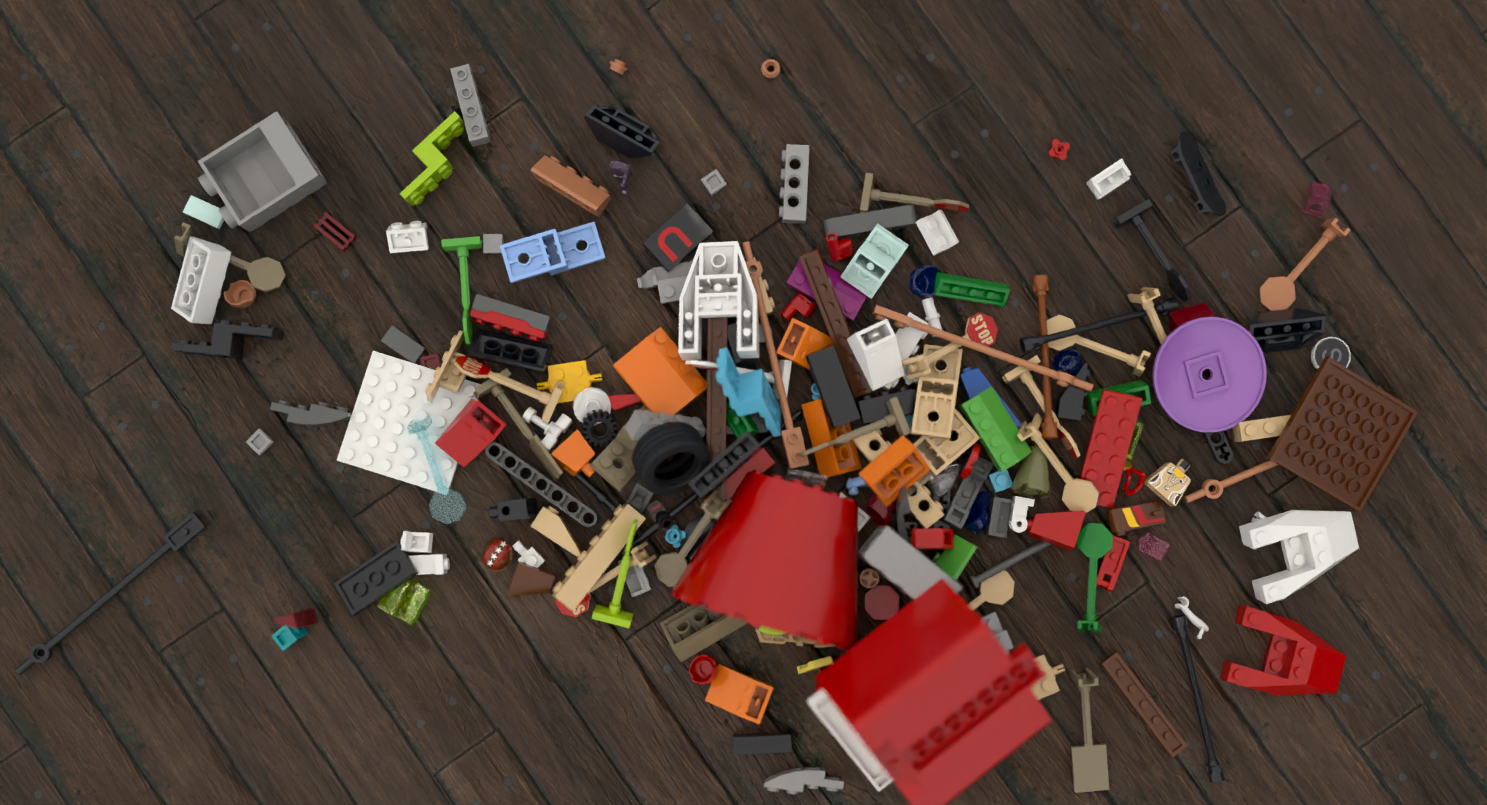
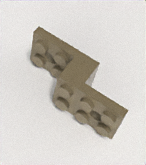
[590,405,683,491]

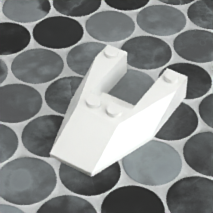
[678,241,759,361]
[1239,510,1359,604]

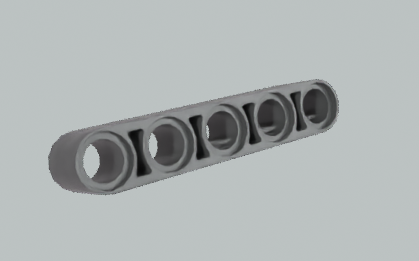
[823,205,917,239]

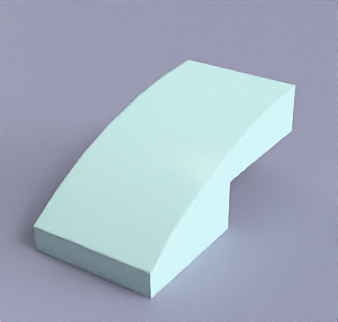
[183,195,224,229]

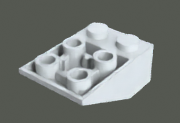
[847,319,905,391]

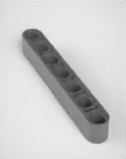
[485,442,599,527]

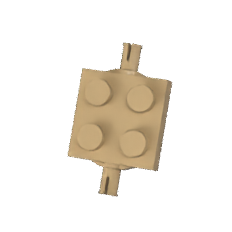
[1031,654,1065,700]

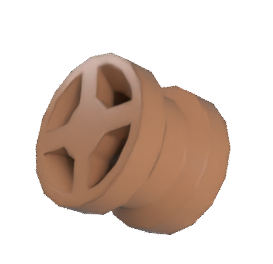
[859,568,879,588]

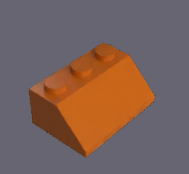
[858,435,930,507]

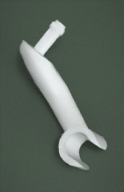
[1174,597,1209,639]

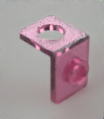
[1303,181,1331,218]

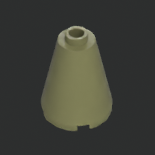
[1011,443,1050,499]

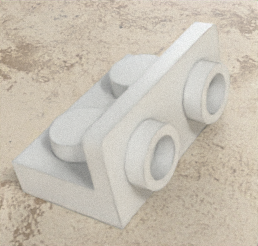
[916,210,959,256]
[386,221,429,253]

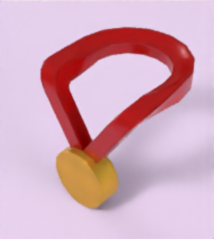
[1123,460,1146,496]

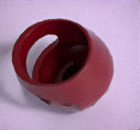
[866,493,897,526]

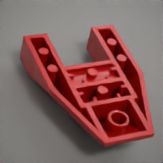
[1220,605,1346,696]

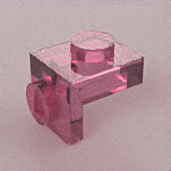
[1138,532,1171,563]

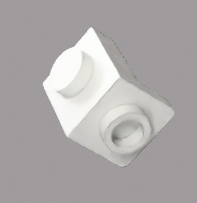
[401,531,433,553]

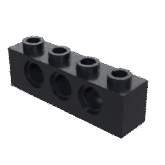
[688,431,762,500]

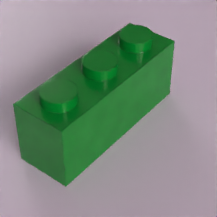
[1086,380,1151,416]

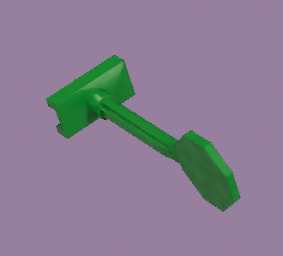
[1077,523,1113,634]

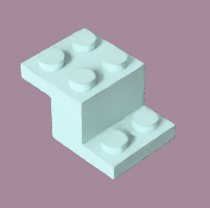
[840,223,909,299]

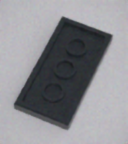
[334,540,419,616]

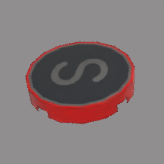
[958,442,981,479]

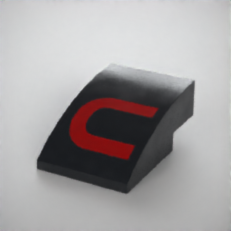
[642,204,713,272]

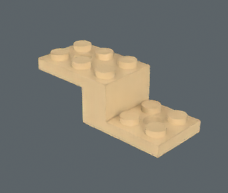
[911,344,963,439]
[906,409,980,496]

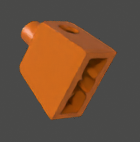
[551,430,596,478]

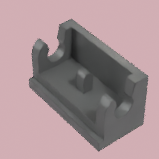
[985,497,1012,538]

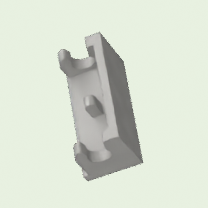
[617,560,652,597]

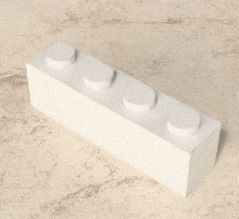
[882,312,929,390]

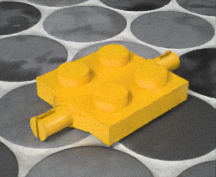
[537,360,603,403]

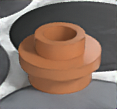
[609,59,628,75]
[761,59,780,79]

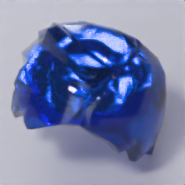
[909,265,941,298]

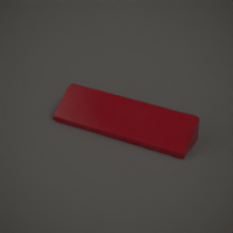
[274,608,318,629]

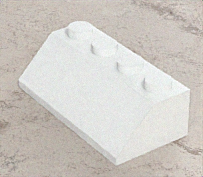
[171,237,231,324]

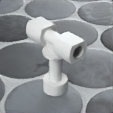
[522,407,572,453]

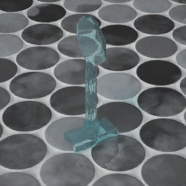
[407,415,466,525]

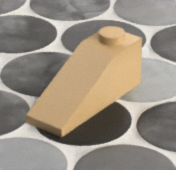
[531,506,582,557]

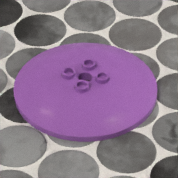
[1152,317,1267,432]

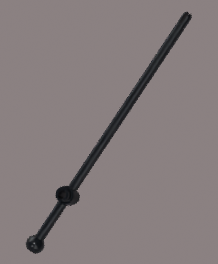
[620,410,804,556]

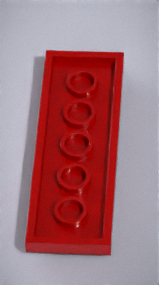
[1079,389,1142,508]

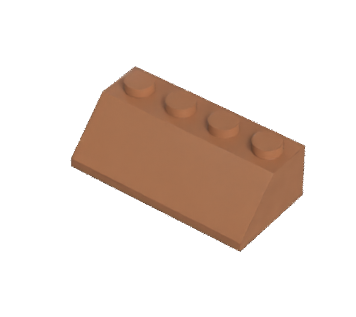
[530,155,611,218]

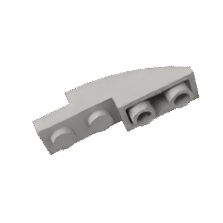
[764,767,844,794]

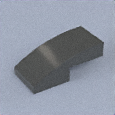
[380,325,425,363]

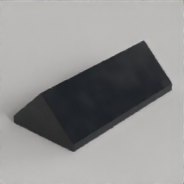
[468,329,553,374]
[805,343,861,428]

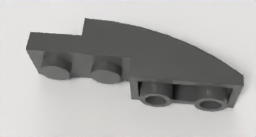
[270,400,352,425]

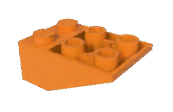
[776,318,833,371]
[705,664,774,725]

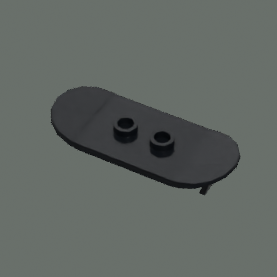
[1170,131,1227,216]

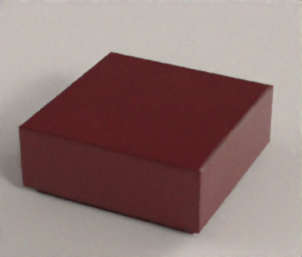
[420,353,442,370]

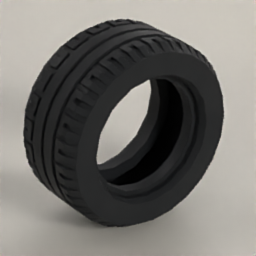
[632,422,710,495]

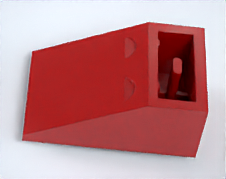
[435,398,507,468]

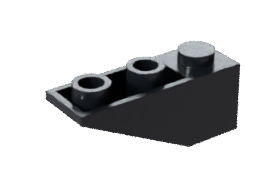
[1055,363,1090,422]

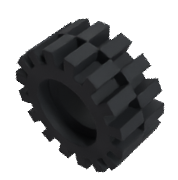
[581,409,617,447]

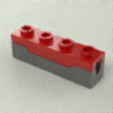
[469,294,552,342]

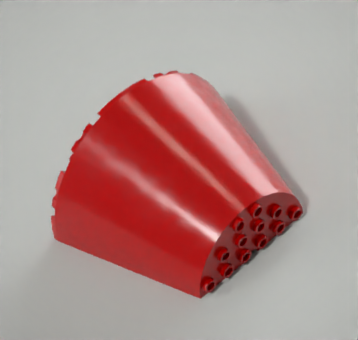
[670,469,858,650]

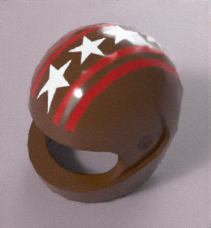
[481,538,514,572]

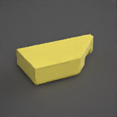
[797,656,833,674]

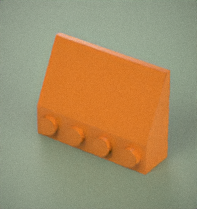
[613,327,707,415]

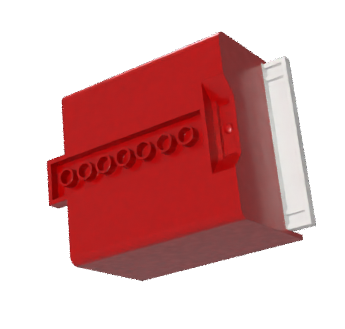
[807,579,1052,805]

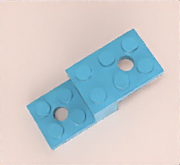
[716,348,781,437]

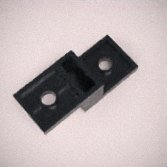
[171,320,283,360]

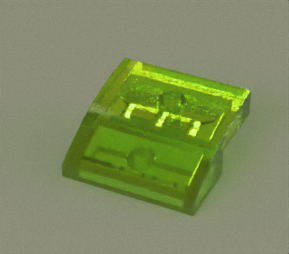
[377,579,432,625]

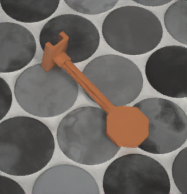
[1259,218,1351,311]

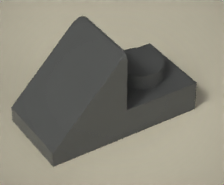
[625,479,655,514]

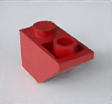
[911,528,954,551]

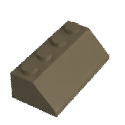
[660,603,748,662]

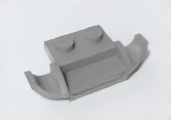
[637,260,693,304]

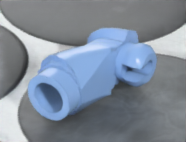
[846,475,867,496]

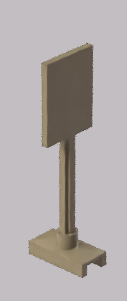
[473,368,563,482]
[1069,668,1109,793]

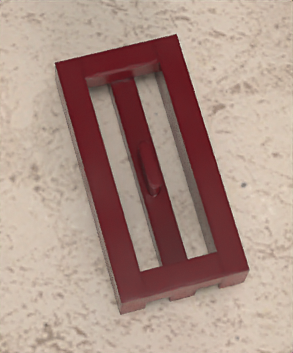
[314,212,356,252]

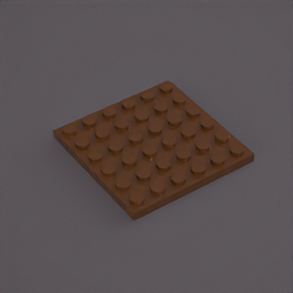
[1267,356,1418,512]

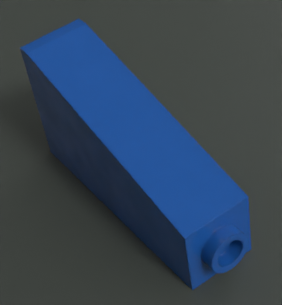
[959,366,1021,427]

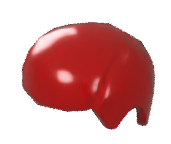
[689,654,718,685]

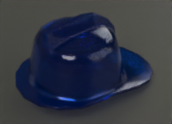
[962,491,991,534]

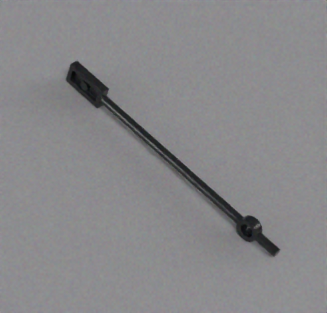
[15,512,207,675]

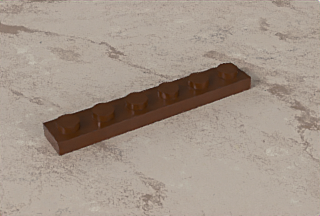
[1100,651,1188,758]

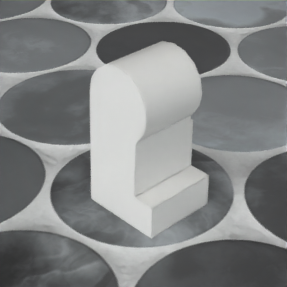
[1008,496,1035,532]

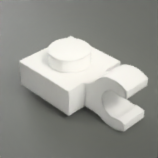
[512,541,545,568]

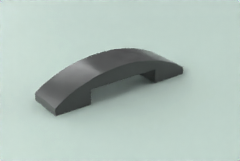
[944,456,993,530]
[896,487,919,551]

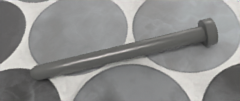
[968,541,1051,589]

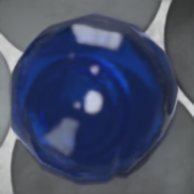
[1053,349,1082,376]

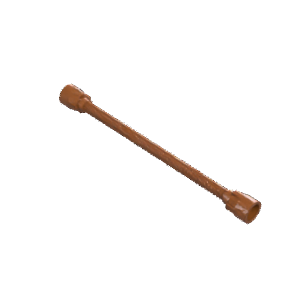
[1033,275,1058,439]

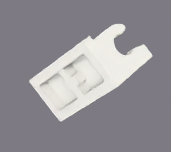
[1086,159,1131,200]

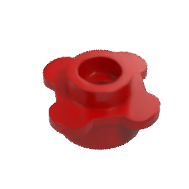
[1048,139,1070,160]

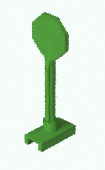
[441,236,483,346]

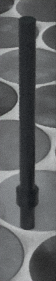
[532,430,618,513]

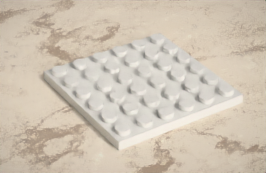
[337,351,481,495]

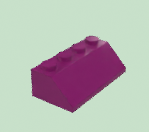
[786,260,867,323]

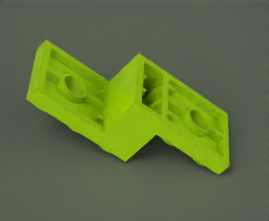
[400,111,465,207]

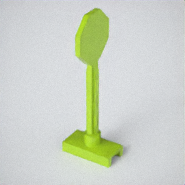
[592,519,638,628]

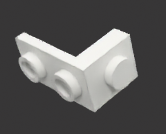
[409,554,450,575]

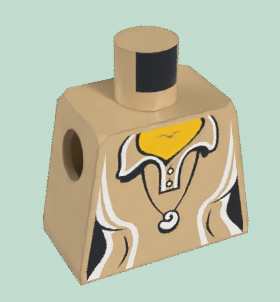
[1144,459,1191,506]

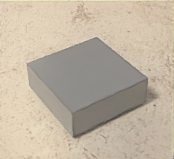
[701,169,727,196]
[483,234,503,254]
[246,428,274,456]

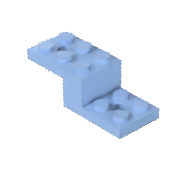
[499,222,606,283]

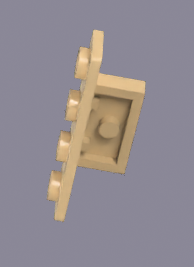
[425,330,467,403]

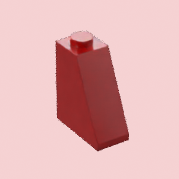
[1027,511,1086,551]

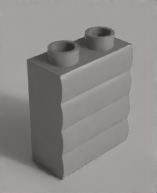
[198,111,327,232]
[858,525,962,600]

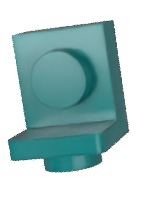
[272,625,308,651]

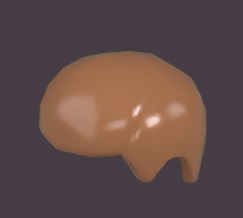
[224,280,256,309]

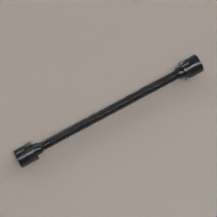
[1019,297,1179,353]
[1170,615,1225,783]

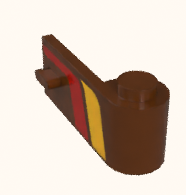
[1107,500,1166,536]

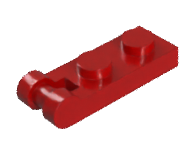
[1096,535,1130,592]

